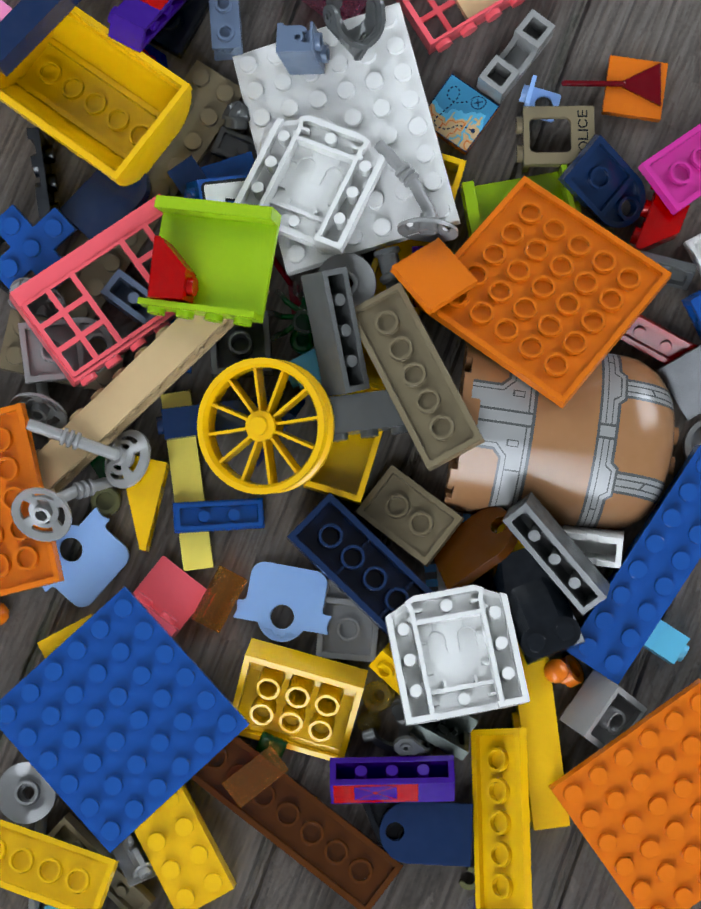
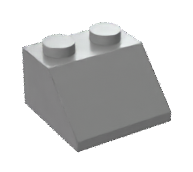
[559,670,647,749]

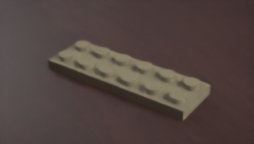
[354,282,485,472]

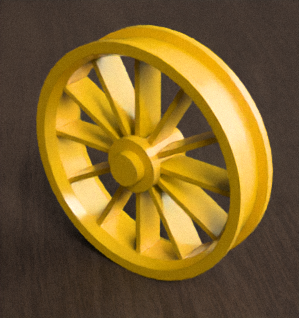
[197,357,335,495]

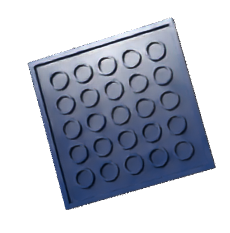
[0,586,250,853]

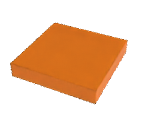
[601,55,668,123]
[390,238,478,315]

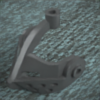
[323,0,386,61]
[362,696,434,756]

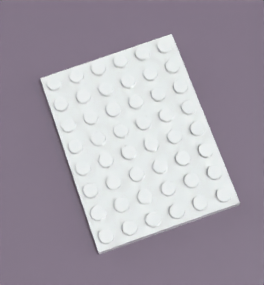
[232,2,461,276]

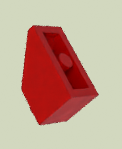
[147,236,199,304]

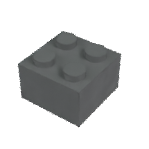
[210,311,274,379]

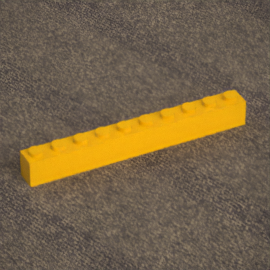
[493,523,570,830]

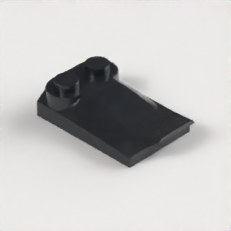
[492,548,585,665]

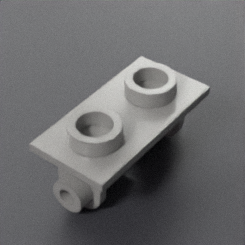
[112,831,157,888]

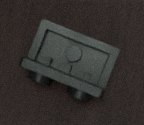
[410,714,478,760]

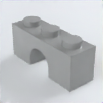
[476,9,556,105]

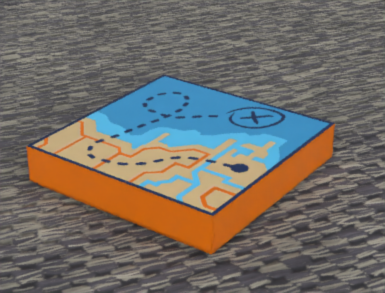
[428,74,500,156]

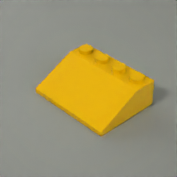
[233,638,368,761]

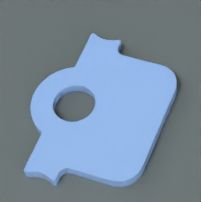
[42,507,130,607]
[233,562,332,642]

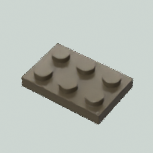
[355,465,464,567]

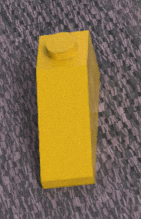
[122,455,170,552]

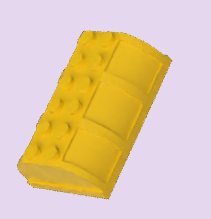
[0,6,192,187]

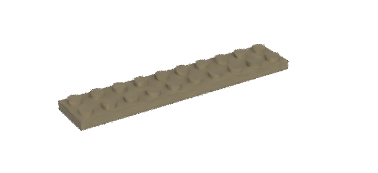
[56,60,243,320]

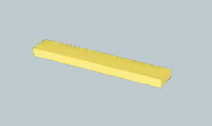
[161,390,214,572]

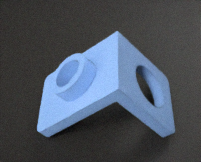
[519,75,561,123]

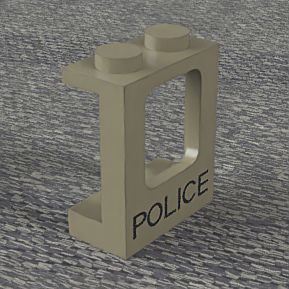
[515,106,595,172]

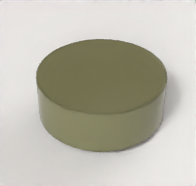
[91,487,122,516]

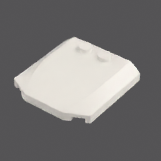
[234,115,386,255]
[385,585,530,726]

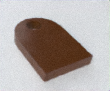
[434,507,518,589]

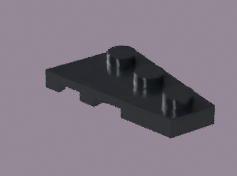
[26,127,60,220]

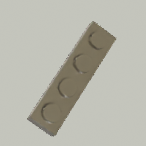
[47,812,157,909]

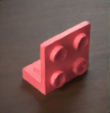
[133,556,209,639]

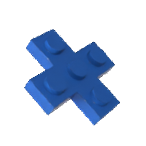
[0,204,77,290]

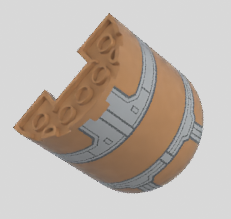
[443,342,679,530]

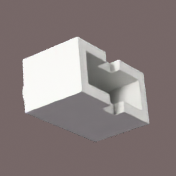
[563,525,624,569]

